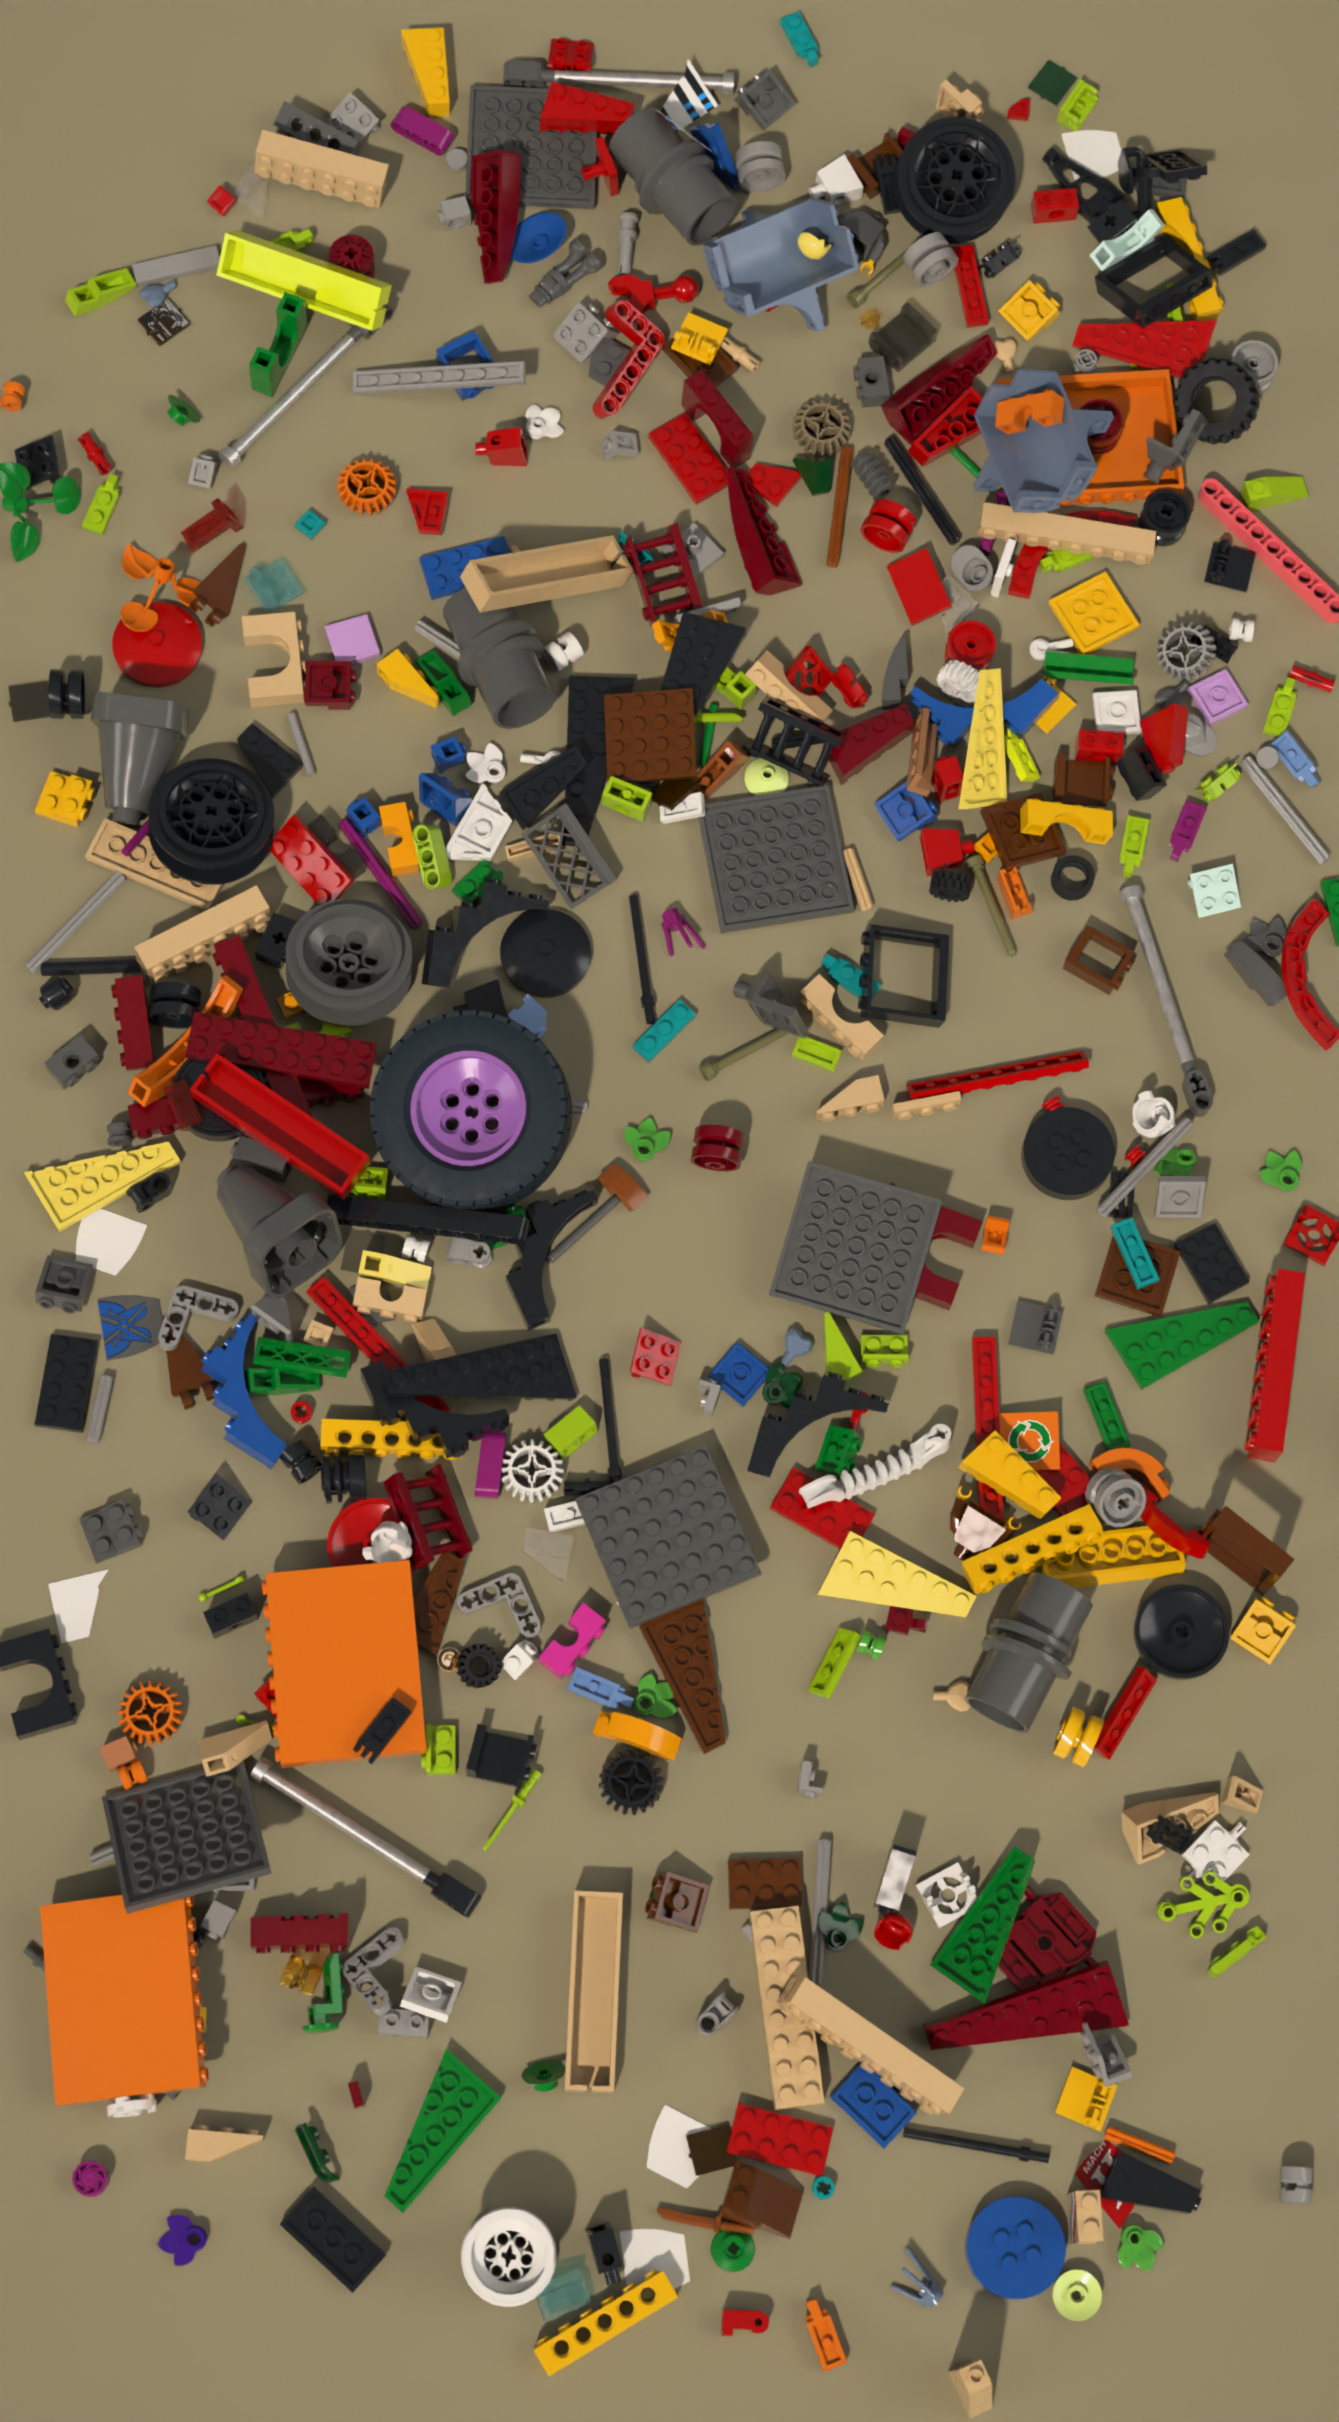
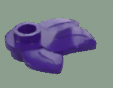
[157,2215,207,2266]

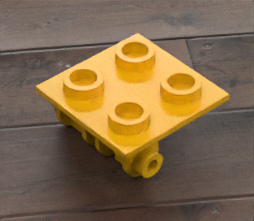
[671,312,728,365]
[1036,676,1077,734]
[1055,2067,1118,2132]

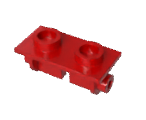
[828,663,868,709]

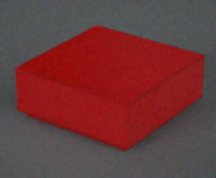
[207,185,238,217]

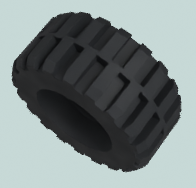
[1173,358,1259,444]

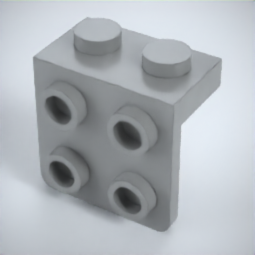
[554,302,618,363]
[1080,2022,1133,2087]

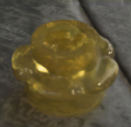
[860,310,881,329]

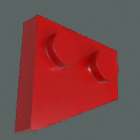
[747,463,802,507]

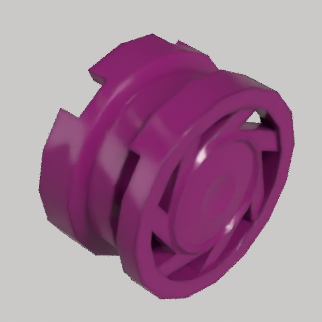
[72,2161,109,2197]

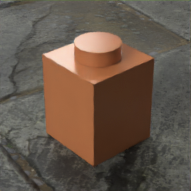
[99,1736,139,1773]

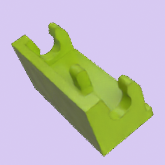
[1057,79,1099,132]
[543,1405,598,1461]

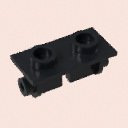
[977,240,1021,279]
[1191,624,1238,664]

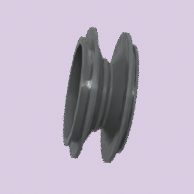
[285,899,412,1026]

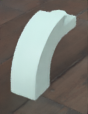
[1089,209,1165,272]

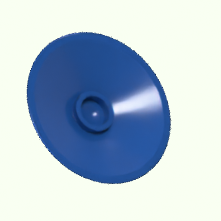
[510,212,567,264]

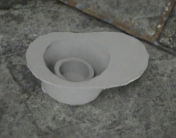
[951,545,994,592]
[1184,713,1217,756]

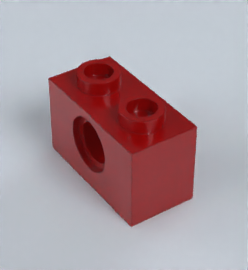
[1031,188,1079,224]
[1075,729,1124,763]
[931,756,964,803]

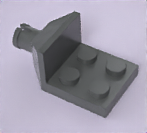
[1143,409,1208,484]
[733,972,809,1039]

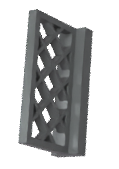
[521,803,616,910]

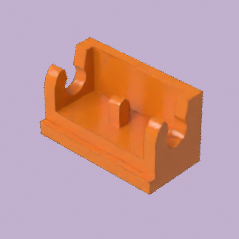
[996,866,1033,919]

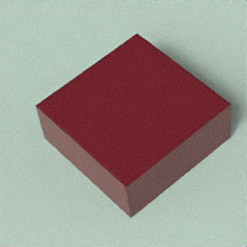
[348,2081,365,2110]

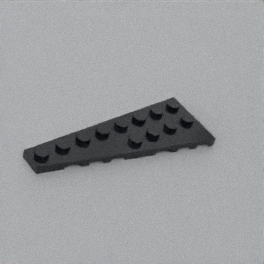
[636,612,747,789]
[564,675,635,845]
[381,1333,577,1401]

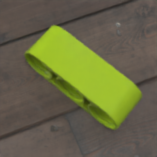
[412,825,452,889]

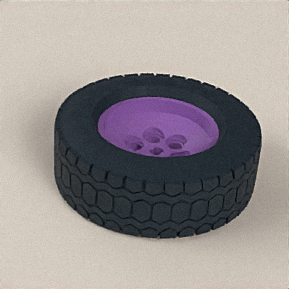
[370,1010,572,1212]

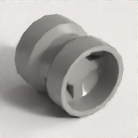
[1073,349,1097,374]

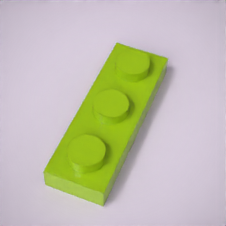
[808,1627,861,1699]

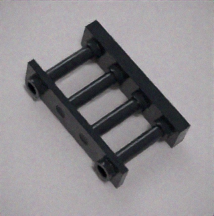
[742,696,847,787]

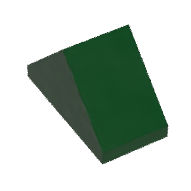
[792,455,831,496]

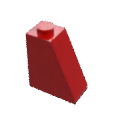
[1139,703,1188,774]

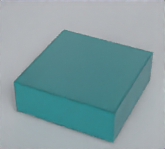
[295,509,326,541]

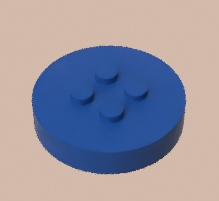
[965,2197,1066,2299]

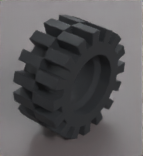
[929,869,972,902]
[455,1644,502,1688]

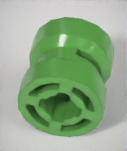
[856,1629,887,1660]

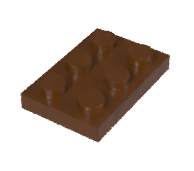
[662,338,738,387]
[728,1858,802,1910]

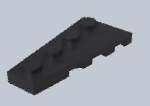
[500,745,588,831]

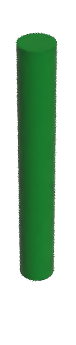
[948,447,981,478]
[698,704,718,768]

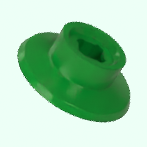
[167,395,200,426]
[522,2060,565,2092]
[711,2230,755,2272]

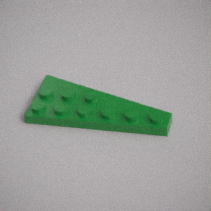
[1105,1302,1259,1390]
[930,1846,1035,2004]
[384,2049,502,2213]

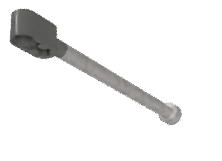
[503,60,734,95]
[218,304,393,470]
[1119,885,1213,1117]

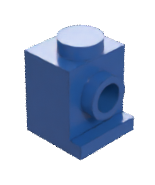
[431,736,467,774]
[346,797,381,838]

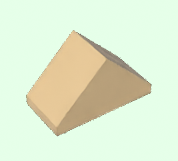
[1221,1776,1263,1814]

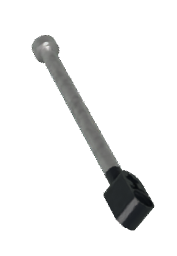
[249,1757,482,1918]

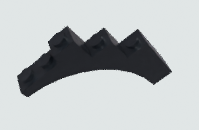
[421,878,549,988]
[506,1190,597,1331]
[360,1361,509,1458]
[747,1372,889,1478]

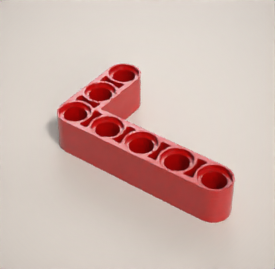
[593,300,664,419]

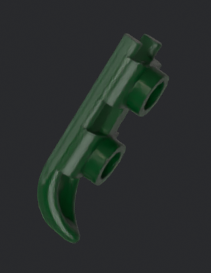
[295,2123,340,2182]

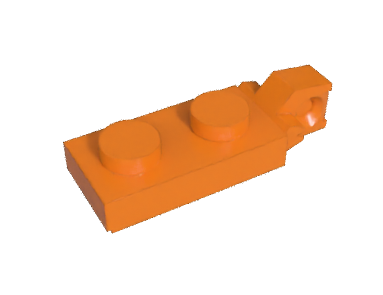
[805,2299,847,2372]

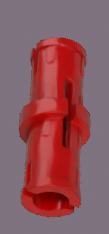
[78,432,113,476]
[1289,665,1336,693]

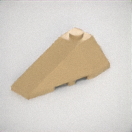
[1121,1792,1219,1865]

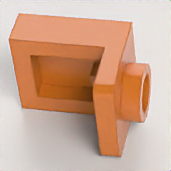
[981,1215,1010,1255]

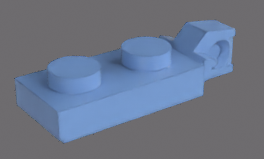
[1270,730,1321,788]
[567,1667,634,1710]

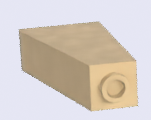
[949,2360,993,2419]

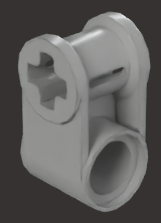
[446,1237,492,1268]
[695,1991,741,2037]

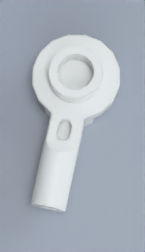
[1029,638,1073,661]
[520,751,561,765]

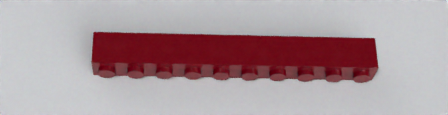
[212,935,314,1118]
[128,1077,362,1139]

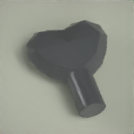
[1155,681,1189,707]

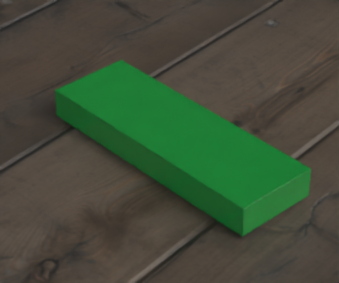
[1083,1381,1131,1451]

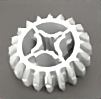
[936,660,979,708]
[501,1439,564,1503]

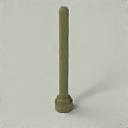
[846,251,906,309]
[965,855,1016,956]
[699,1029,789,1082]

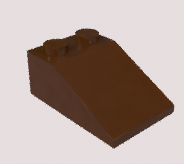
[719,2161,803,2239]

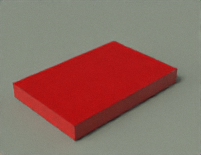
[887,548,952,626]

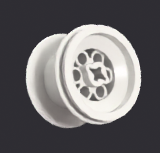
[461,2207,556,2307]

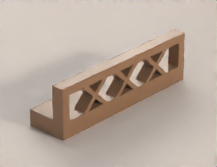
[906,707,937,797]

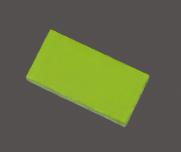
[791,1036,842,1073]

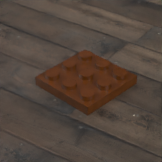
[980,793,1067,870]
[1094,1236,1181,1317]

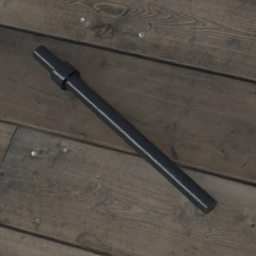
[629,895,655,1025]
[599,1358,622,1483]
[903,2127,1050,2163]

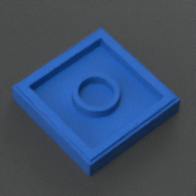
[707,1342,770,1407]

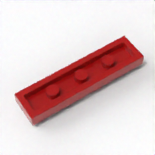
[951,245,989,328]
[1094,1666,1157,1760]

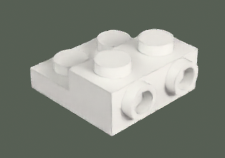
[400,1966,462,2023]

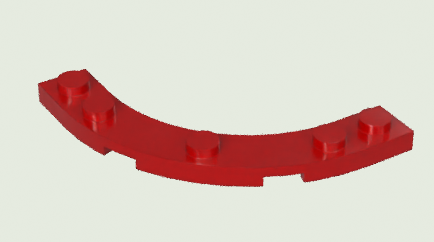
[1008,510,1136,599]
[1281,898,1339,1051]

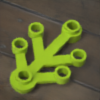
[1156,1870,1249,1938]

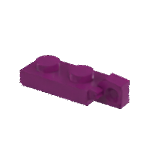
[1169,799,1207,862]

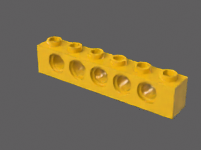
[320,1419,463,1460]
[961,1504,1103,1595]
[534,2269,678,2377]

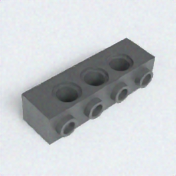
[273,101,364,156]

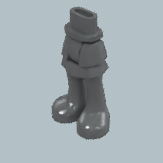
[529,239,602,308]

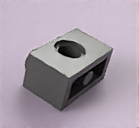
[853,356,890,408]
[44,1035,100,1090]

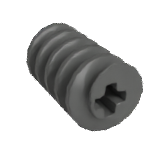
[850,453,895,501]

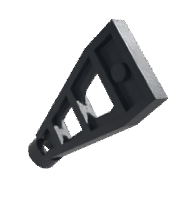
[1042,147,1124,223]

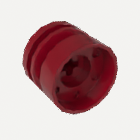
[328,234,375,278]
[1080,399,1122,456]

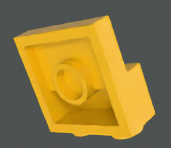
[998,280,1061,342]
[35,771,96,827]
[1230,1596,1297,1664]

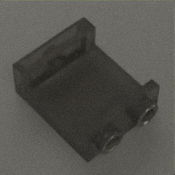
[869,302,938,372]

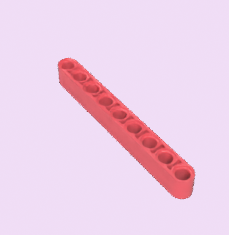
[1198,478,1339,624]

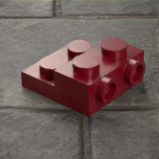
[305,661,356,710]

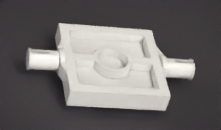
[1181,1820,1250,1889]

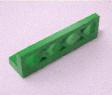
[1043,650,1134,685]
[253,1337,351,1378]

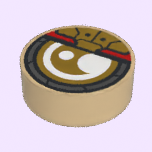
[437,1647,460,1673]

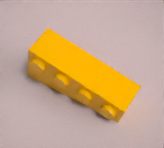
[401,28,450,118]
[958,1431,1061,1520]

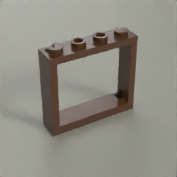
[1198,1506,1295,1596]

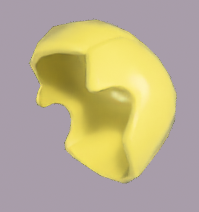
[797,232,832,260]

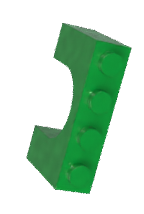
[249,292,307,397]

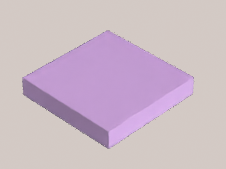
[324,614,380,665]
[1187,668,1249,726]

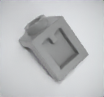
[602,431,639,460]
[188,454,218,489]
[697,1378,721,1417]
[797,1761,823,1799]

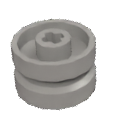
[735,141,785,193]
[903,232,959,287]
[1229,340,1278,395]
[1085,1467,1146,1527]

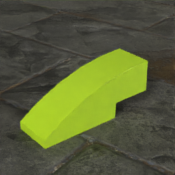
[65,268,137,317]

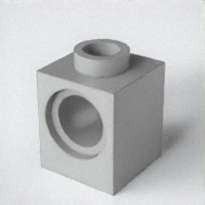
[437,196,471,231]
[200,1900,237,1941]

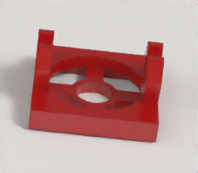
[784,646,832,697]
[1283,1204,1339,1266]

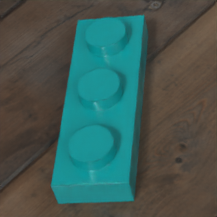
[632,999,696,1063]
[1110,1217,1160,1290]

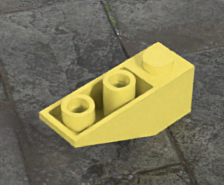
[358,1250,432,1289]

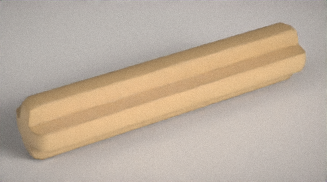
[842,848,873,912]

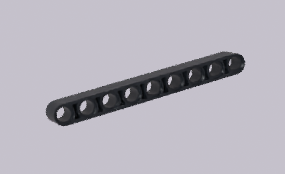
[327,1195,530,1245]

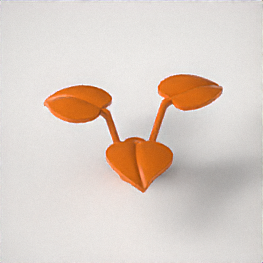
[120,544,200,632]

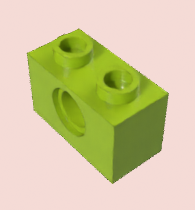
[601,776,652,822]

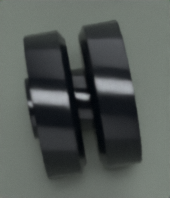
[1138,489,1191,547]
[48,669,85,719]
[148,982,201,1029]

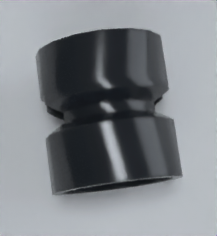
[279,1439,322,1484]

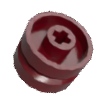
[691,1124,745,1172]

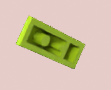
[1240,477,1309,512]
[823,1312,862,1384]

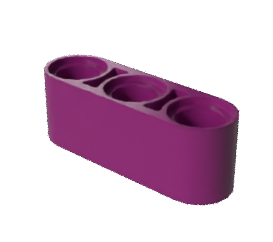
[390,106,455,156]
[475,1432,506,1499]

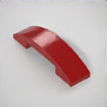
[1140,1483,1211,1559]

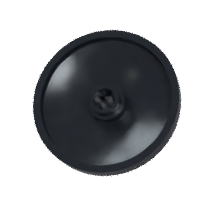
[500,909,591,998]
[1134,1584,1229,1680]

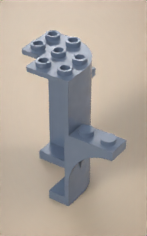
[702,197,859,332]
[973,369,1114,513]

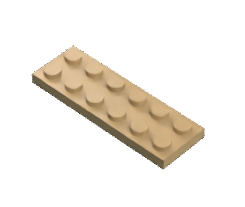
[85,818,223,910]

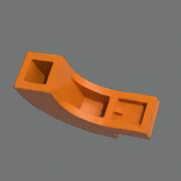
[1089,1448,1170,1503]

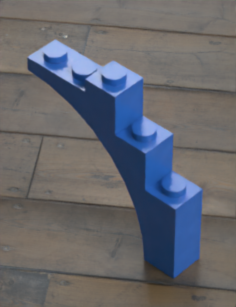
[910,679,1060,747]
[201,1314,287,1469]

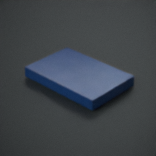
[830,2064,917,2149]

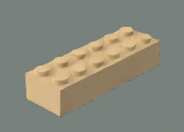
[254,129,389,208]
[134,885,271,985]

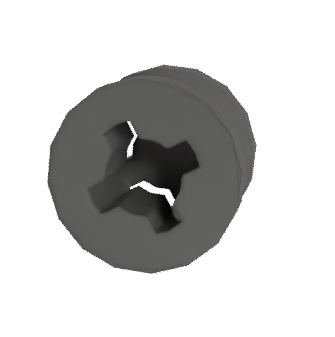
[107,1122,131,1147]

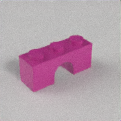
[538,1603,606,1680]

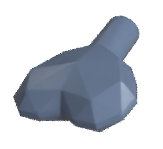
[139,281,176,307]
[780,1328,814,1367]

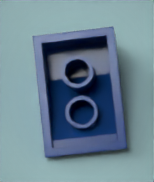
[419,773,472,827]

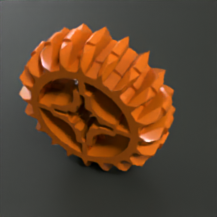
[337,457,396,516]
[117,1680,183,1746]

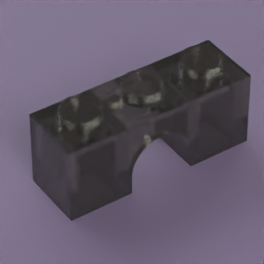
[308,815,366,880]

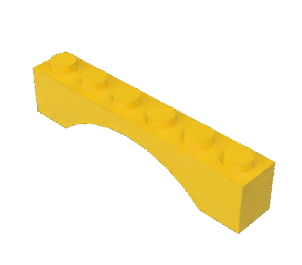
[1155,197,1223,321]

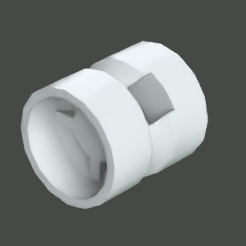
[543,631,584,672]

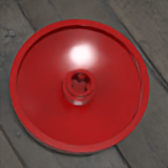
[112,602,202,688]
[327,1498,415,1576]

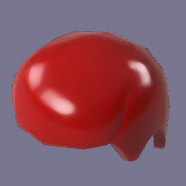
[874,1912,914,1950]

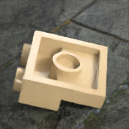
[936,80,984,123]

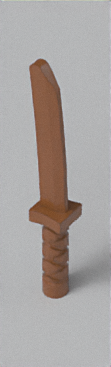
[657,2207,755,2235]

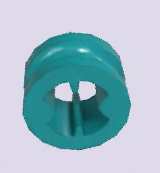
[812,2176,835,2200]

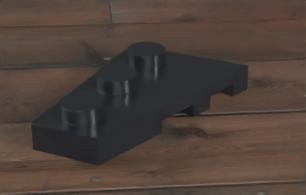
[237,723,303,798]

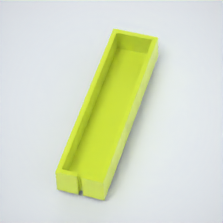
[217,230,392,331]

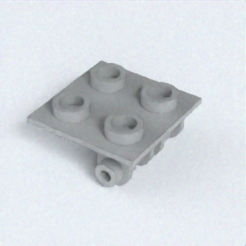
[325,92,380,142]

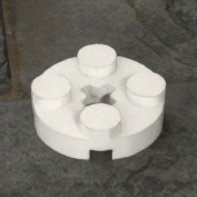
[107,2094,157,2118]

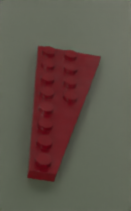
[923,1960,1129,2050]

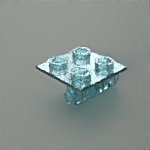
[244,557,305,614]

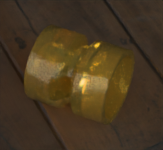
[279,1955,323,1997]

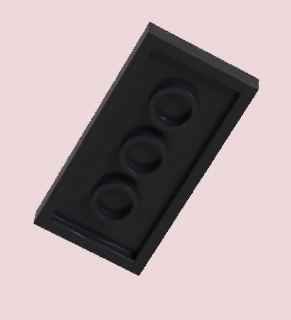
[35,1334,98,1433]
[280,2186,386,2293]

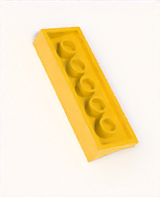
[1041,1522,1186,1588]

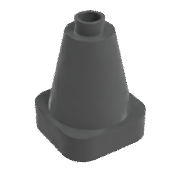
[91,692,190,825]
[217,1165,343,1298]

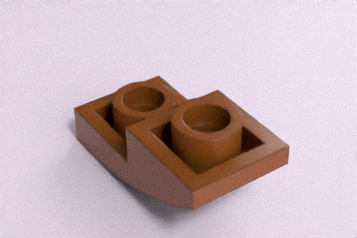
[597,1163,648,1212]

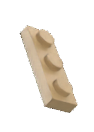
[891,1091,962,1121]

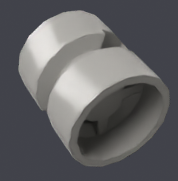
[1279,2166,1313,2204]

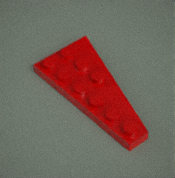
[1072,320,1216,379]

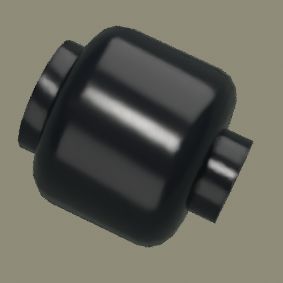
[39,977,74,1011]

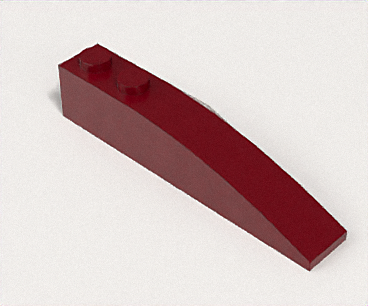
[471,150,521,284]
[881,334,997,445]
[727,466,802,596]

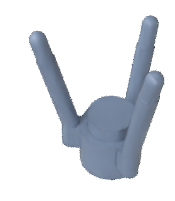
[891,2247,944,2308]

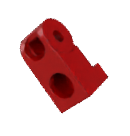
[721,2310,769,2336]

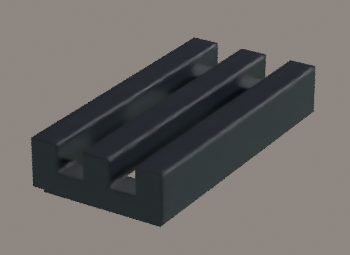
[1108,1171,1134,1219]
[1146,1814,1194,1855]

